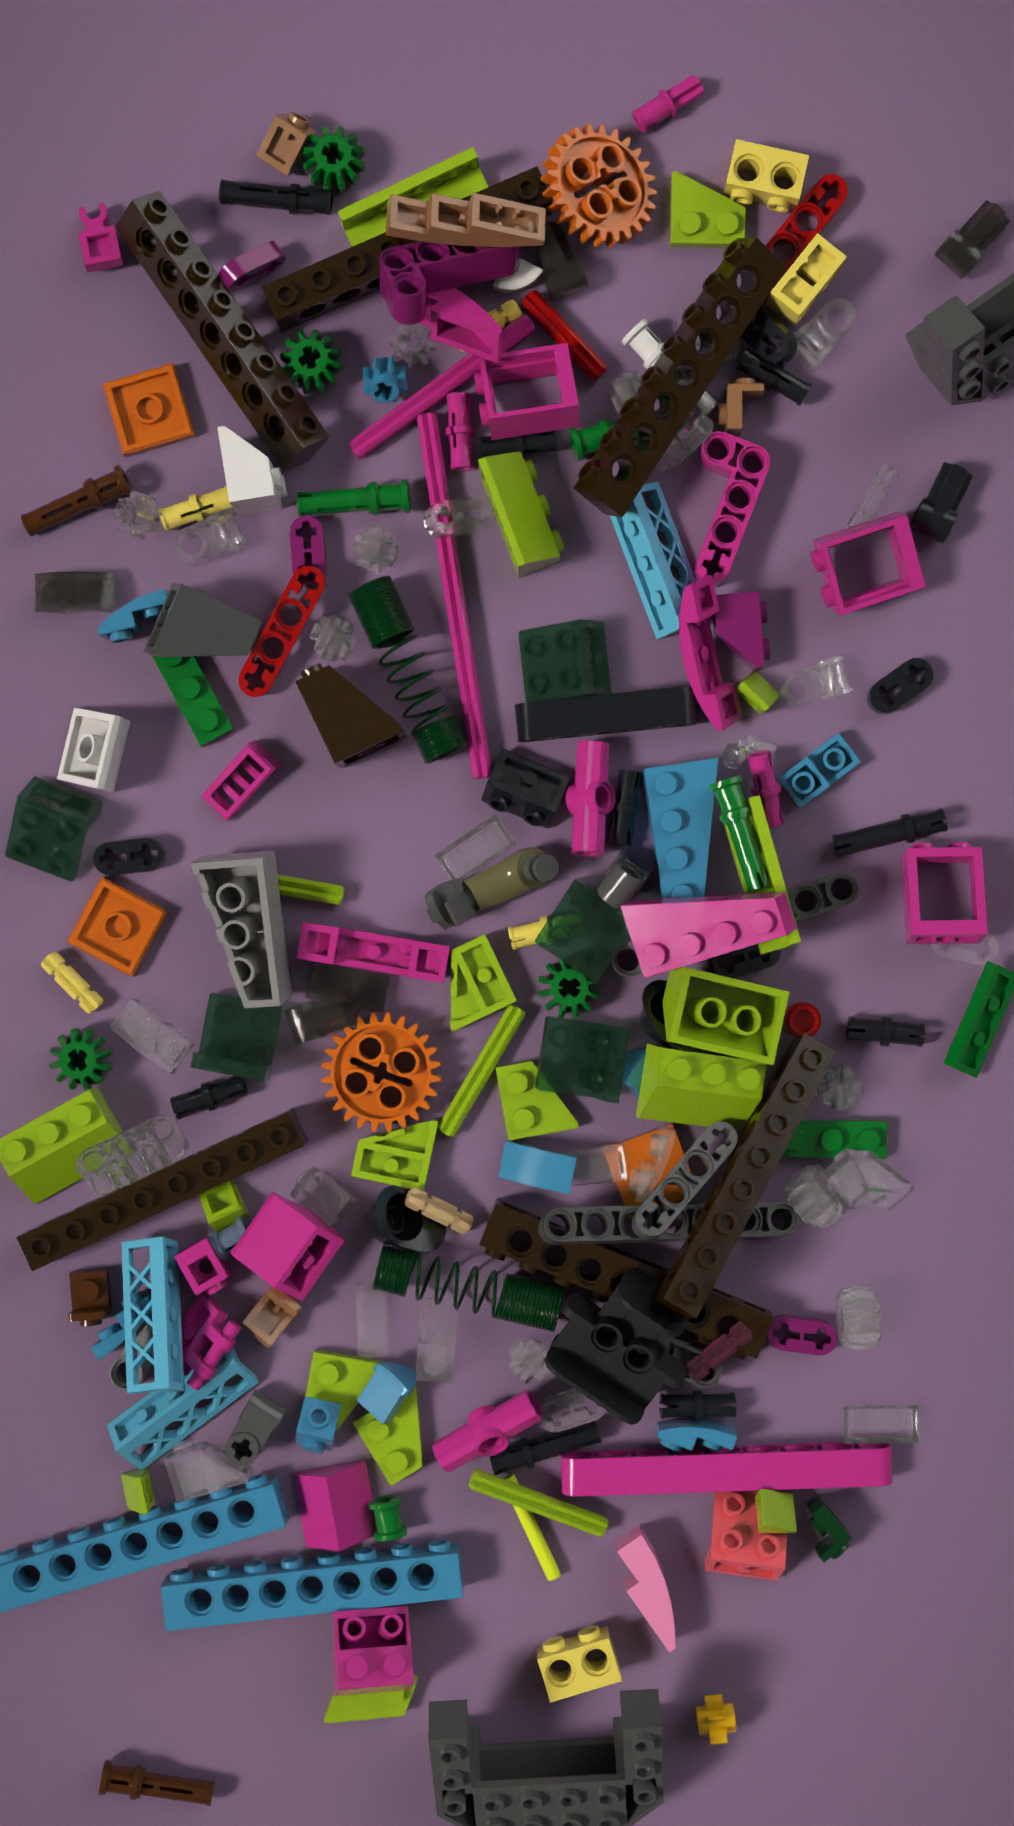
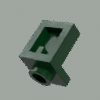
[807,1495,852,1562]

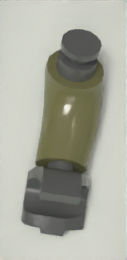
[425,847,559,930]

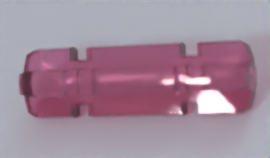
[686,1321,753,1381]

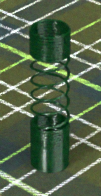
[348,576,467,764]
[373,1244,564,1332]

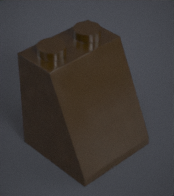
[295,663,407,768]

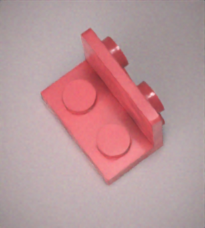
[704,1491,787,1581]

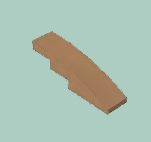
[385,193,546,247]

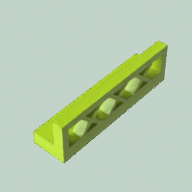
[338,147,488,247]
[720,795,801,955]

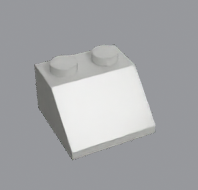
[217,426,287,516]

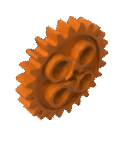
[540,123,657,248]
[321,1012,442,1132]

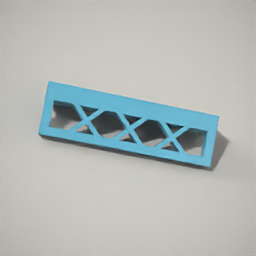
[610,481,711,640]
[121,1236,184,1394]
[107,1347,259,1470]

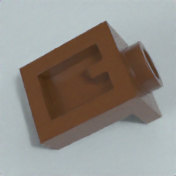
[68,1268,112,1326]

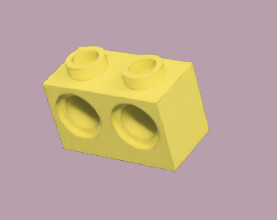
[723,139,809,213]
[765,233,847,327]
[537,1626,622,1703]

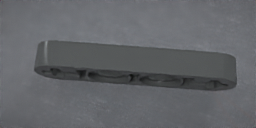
[631,1121,738,1241]

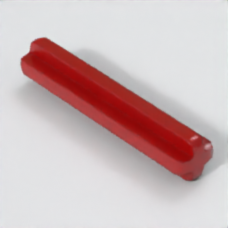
[522,290,608,382]

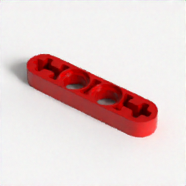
[765,174,848,297]
[238,565,327,697]

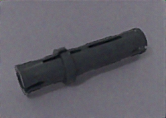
[219,179,333,215]
[832,808,948,858]
[490,1419,602,1476]

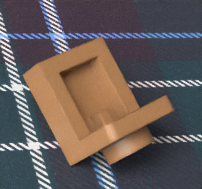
[717,378,764,436]
[240,1286,302,1349]

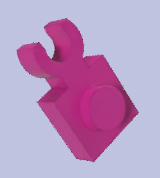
[78,203,124,273]

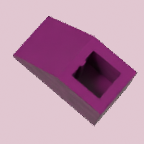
[712,591,770,671]

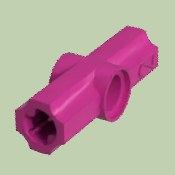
[565,740,615,857]
[432,1389,544,1473]

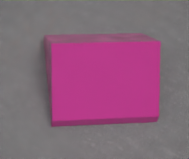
[293,1460,377,1551]

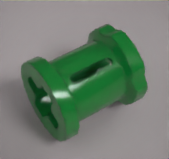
[369,1495,407,1542]

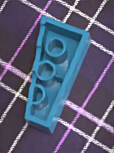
[642,758,718,899]

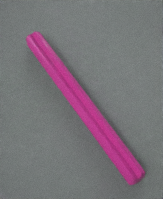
[349,314,535,459]

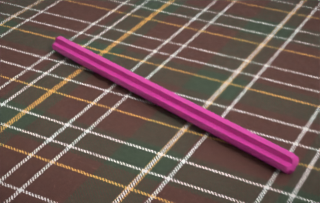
[417,413,492,779]

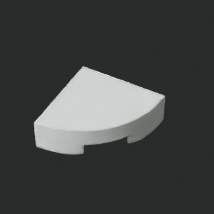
[493,258,543,293]

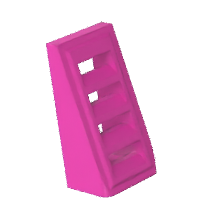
[201,740,281,821]

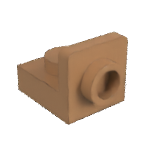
[256,111,317,176]

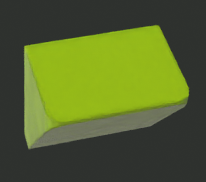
[736,671,779,715]
[198,1179,250,1232]
[121,1467,155,1514]
[755,1489,797,1533]

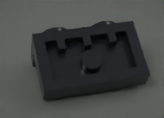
[481,748,570,828]

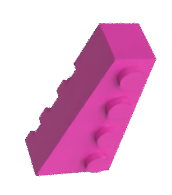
[621,892,797,978]

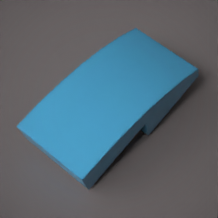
[97,588,168,643]
[778,732,861,808]
[498,1140,578,1195]
[91,1291,151,1360]
[655,1418,738,1451]

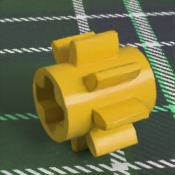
[696,1694,736,1745]

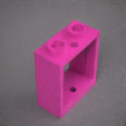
[474,343,580,440]
[810,511,926,616]
[901,842,988,944]

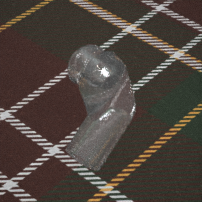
[722,735,777,770]

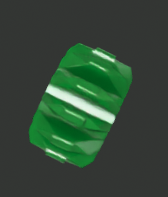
[303,126,366,193]
[279,329,343,395]
[538,956,600,1018]
[49,1028,113,1091]

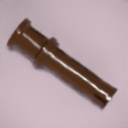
[21,464,134,537]
[99,1760,215,1806]

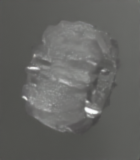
[785,1164,849,1230]
[835,1286,882,1351]

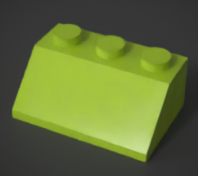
[478,451,565,578]
[663,967,790,1065]
[636,1043,767,1131]
[0,1086,133,1204]

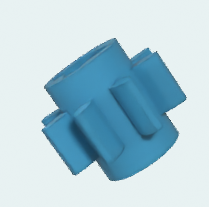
[362,356,407,403]

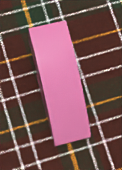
[616,1525,676,1653]

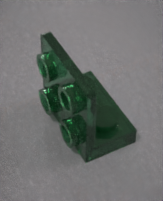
[518,619,612,702]
[5,776,103,881]
[535,879,629,982]
[191,992,283,1082]
[535,1016,630,1104]

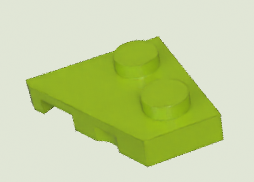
[450,934,517,1032]
[495,1060,579,1141]
[323,1675,418,1724]

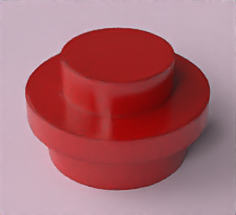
[784,1002,821,1038]

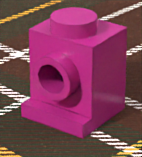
[174,1235,232,1296]

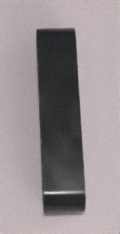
[514,686,699,742]

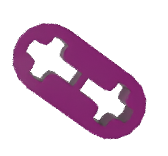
[218,241,286,291]
[290,515,327,588]
[766,1314,837,1355]

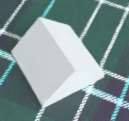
[57,708,131,793]

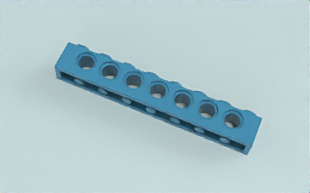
[0,1473,290,1613]
[161,1539,464,1631]

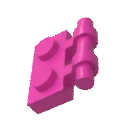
[181,1292,242,1390]

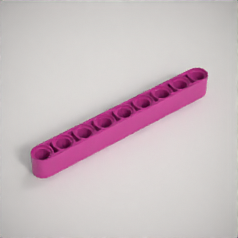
[561,1441,893,1497]

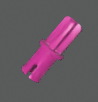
[631,76,704,133]

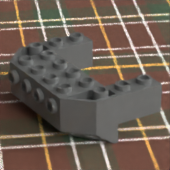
[906,273,1014,406]
[428,1689,664,1826]

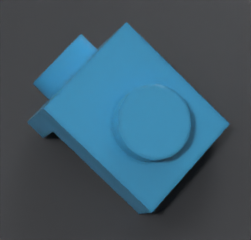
[296,1397,340,1454]

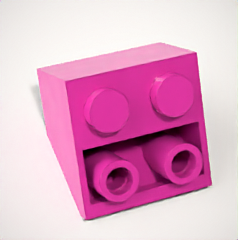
[230,1192,345,1301]
[332,1606,414,1696]

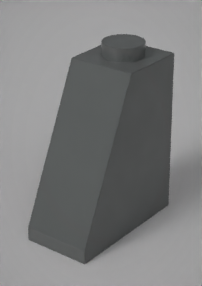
[143,583,262,657]

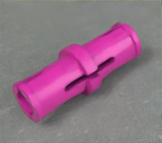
[446,392,475,471]
[747,750,784,828]

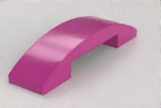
[679,575,743,730]
[296,922,450,983]

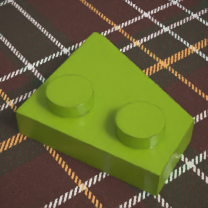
[670,172,746,248]
[351,1119,439,1190]
[305,1349,385,1431]
[353,1385,423,1486]

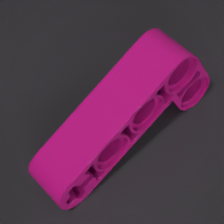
[694,431,771,588]

